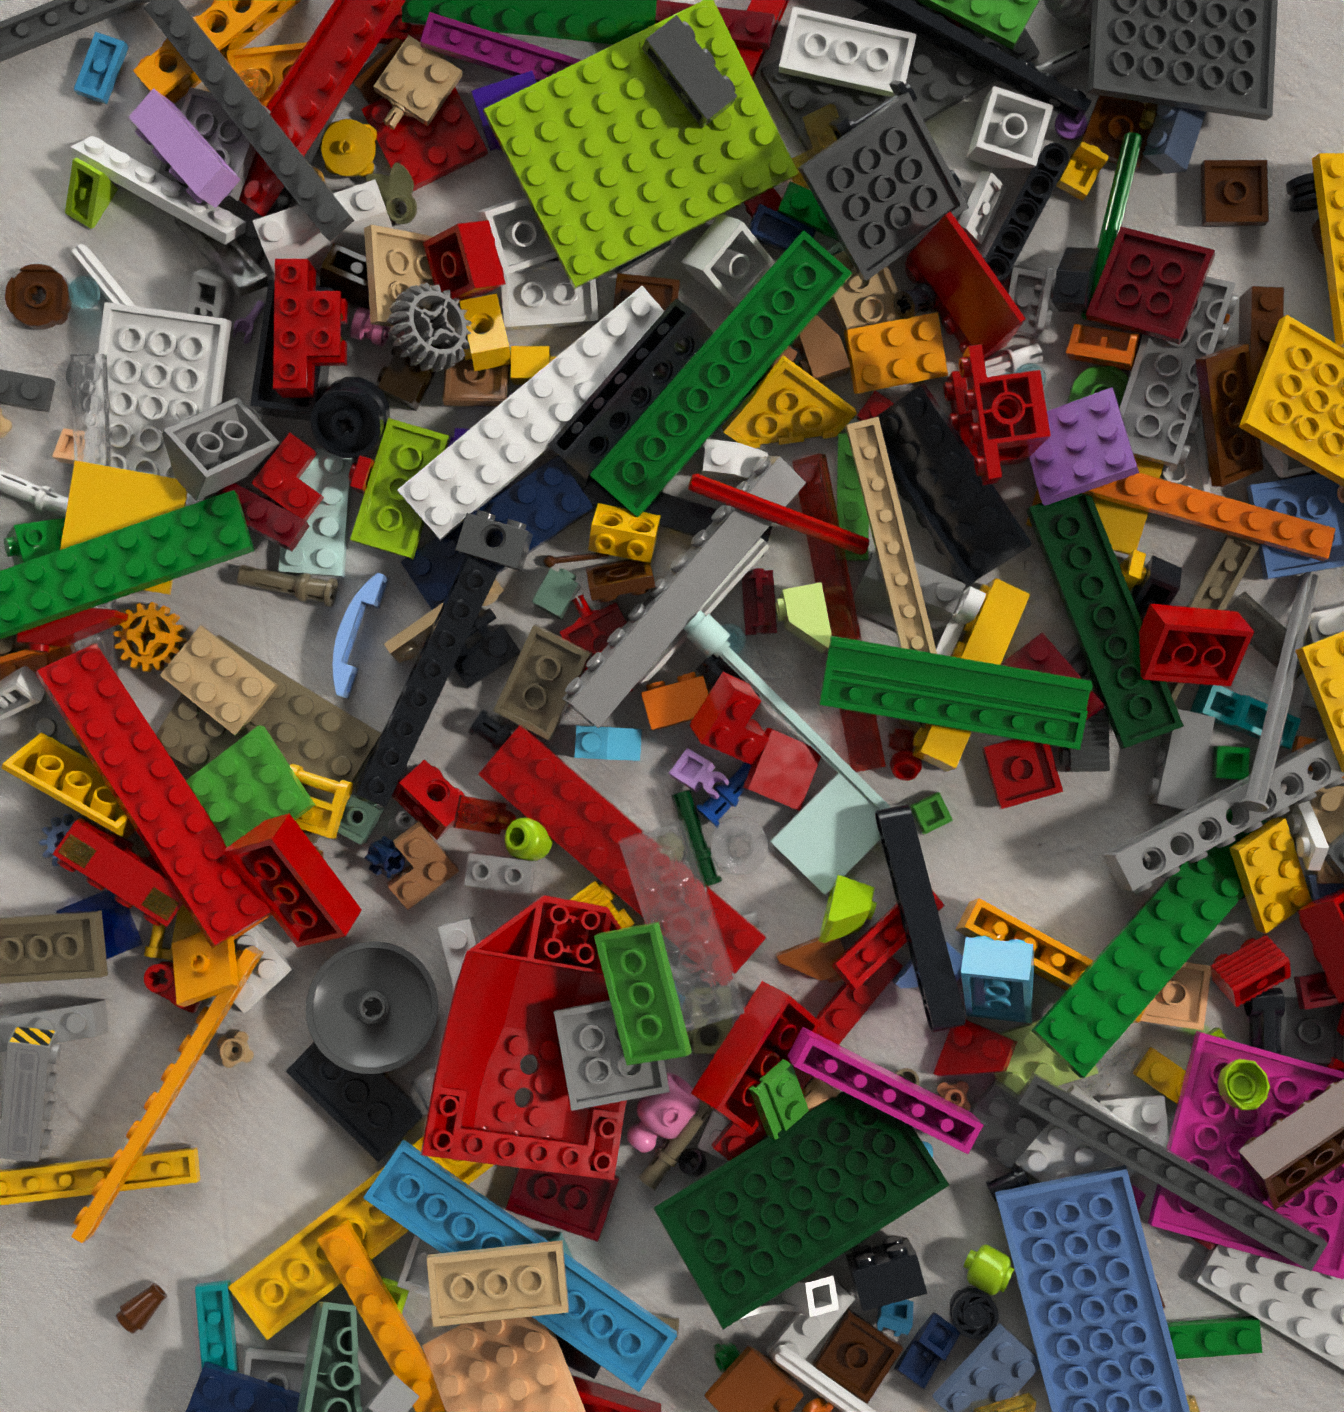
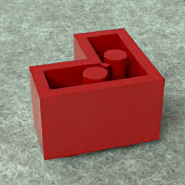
[689,672,770,765]

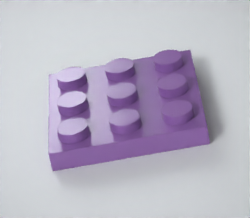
[1029,387,1139,506]

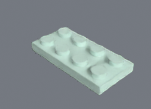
[278,447,354,578]

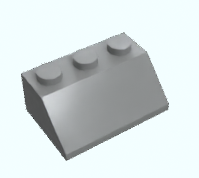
[162,397,279,501]
[848,549,966,646]

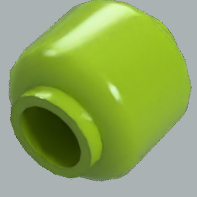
[504,818,553,861]
[963,1244,1015,1295]

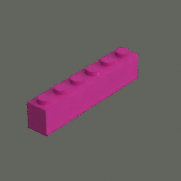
[787,1027,984,1154]

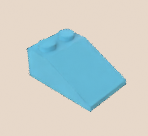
[961,936,1034,1024]

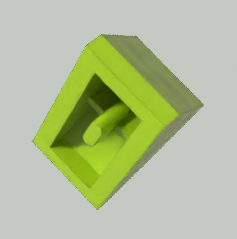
[65,157,118,229]

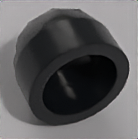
[679,1148,707,1177]

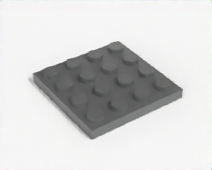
[798,93,969,281]

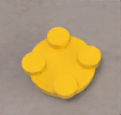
[321,119,377,177]

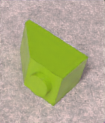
[818,875,877,943]

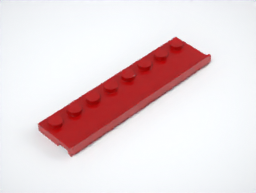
[239,0,406,217]

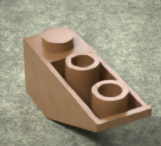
[792,315,850,383]

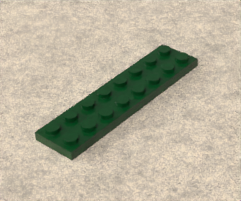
[1026,493,1184,750]

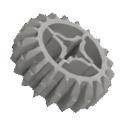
[387,283,472,372]

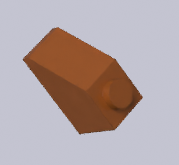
[775,937,845,983]

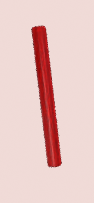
[688,473,870,555]

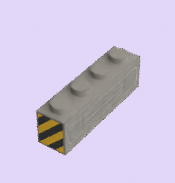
[0,1026,61,1162]

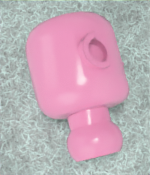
[627,1073,700,1153]

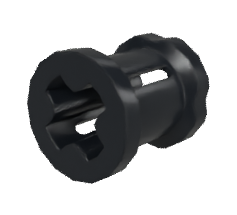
[893,282,936,319]

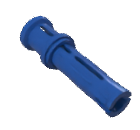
[696,762,752,827]

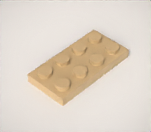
[426,1240,569,1327]

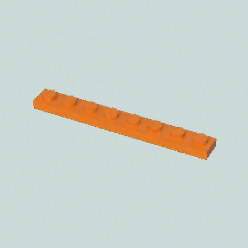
[1083,473,1336,561]

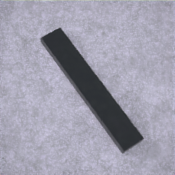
[584,472,773,558]

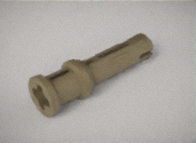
[237,565,338,607]

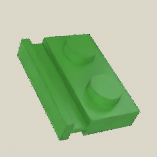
[749,1059,809,1140]

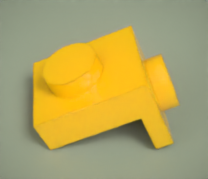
[1056,142,1109,201]

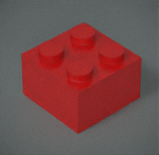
[423,220,506,301]

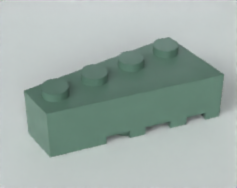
[297,1302,363,1412]

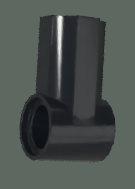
[1243,988,1285,1053]

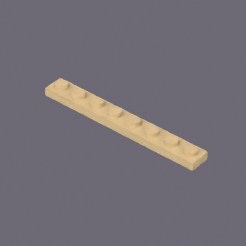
[846,417,937,654]

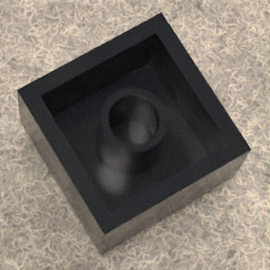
[845,1236,928,1311]

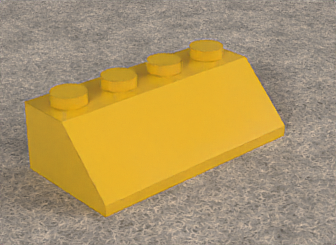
[1,732,136,839]

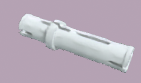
[0,470,68,517]

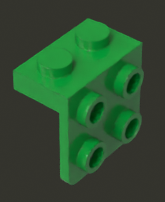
[4,518,65,566]

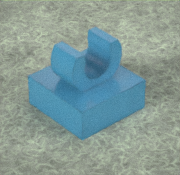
[877,1300,914,1337]

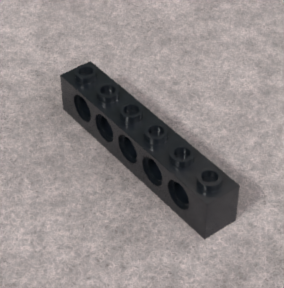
[548,298,713,479]

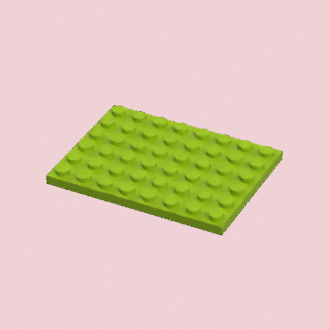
[483,0,799,289]

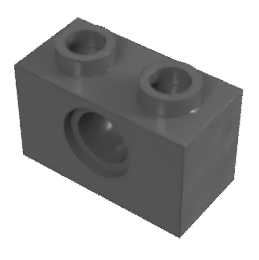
[455,510,533,572]

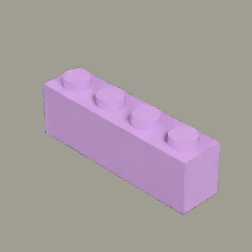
[129,88,241,208]

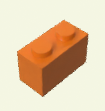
[641,672,708,731]

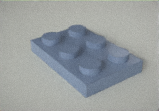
[932,1323,1040,1412]

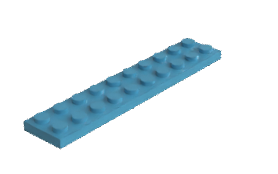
[363,1140,677,1392]

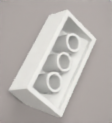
[253,179,393,274]

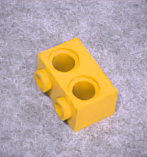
[588,503,661,563]

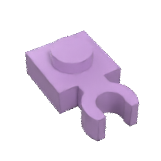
[669,748,729,799]

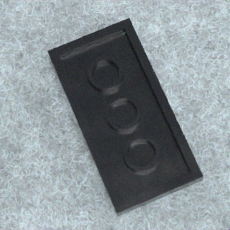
[286,1042,426,1162]

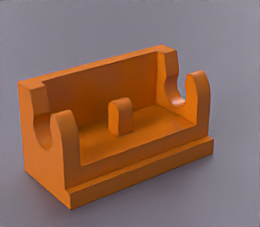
[1066,324,1141,371]

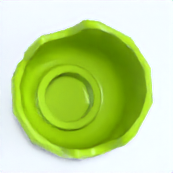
[1217,1059,1270,1110]

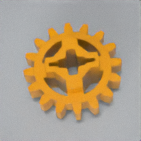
[113,602,187,672]

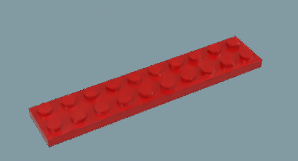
[36,643,271,949]
[478,725,766,987]

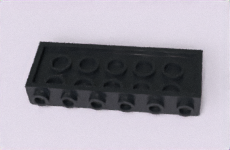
[876,383,1032,587]

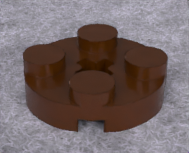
[5,264,73,329]

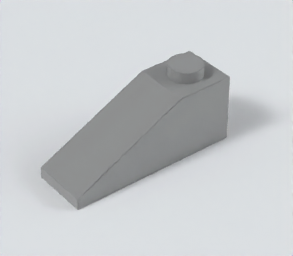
[187,267,237,320]

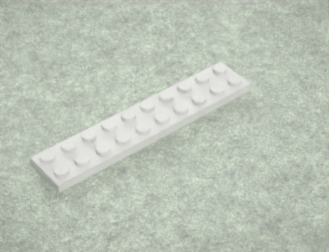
[397,286,664,541]

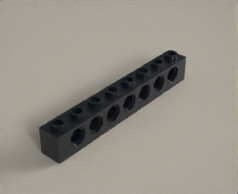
[356,555,498,807]

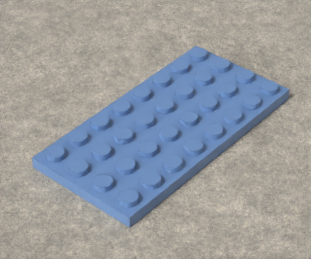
[995,1165,1190,1412]

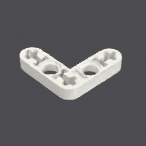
[935,586,986,656]

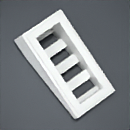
[0,666,45,721]

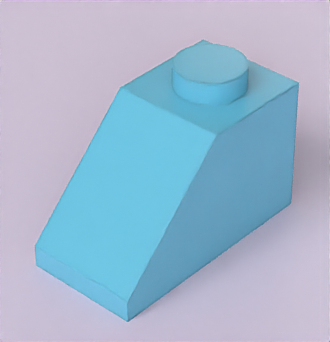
[574,725,642,761]

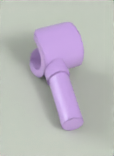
[232,300,265,344]

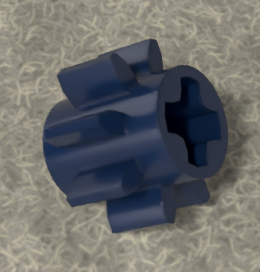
[365,836,406,878]

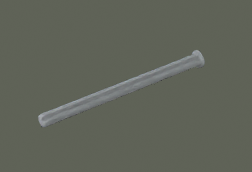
[1240,572,1320,812]

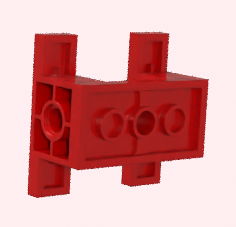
[943,344,1051,485]

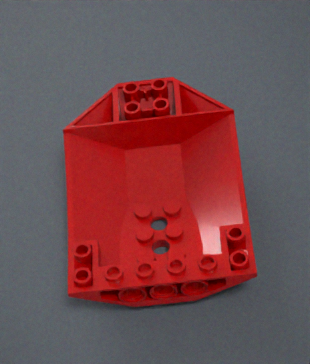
[421,895,627,1180]

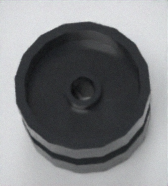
[310,377,390,458]

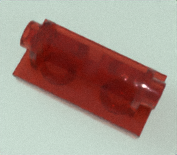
[453,795,517,835]

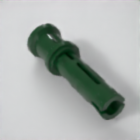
[671,789,722,886]

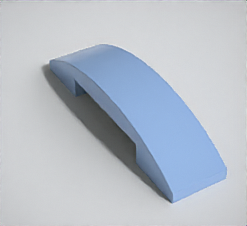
[332,573,389,699]

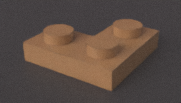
[387,821,459,910]

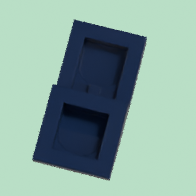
[894,1312,961,1389]

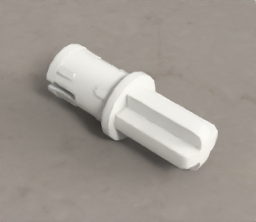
[984,343,1043,377]

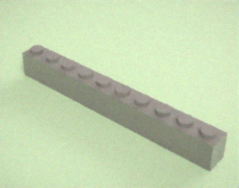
[562,456,806,728]

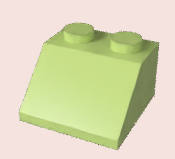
[775,582,832,653]

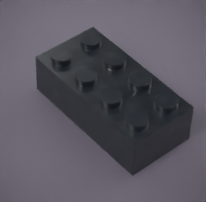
[250,280,334,421]

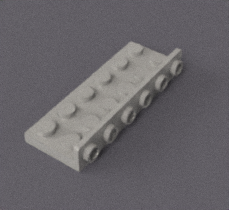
[1120,276,1239,472]

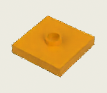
[172,932,239,1007]

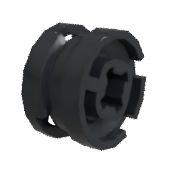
[1286,173,1318,212]
[949,1286,998,1339]

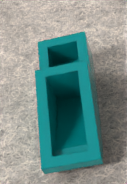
[1190,684,1302,749]

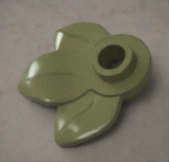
[366,163,417,224]

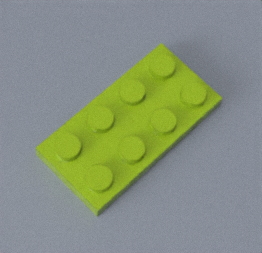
[350,418,451,560]

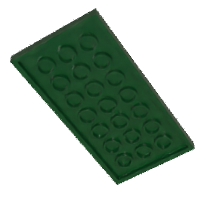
[653,1091,949,1330]

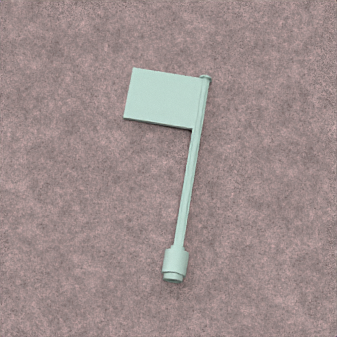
[683,610,891,895]

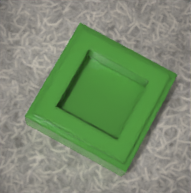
[909,792,953,835]

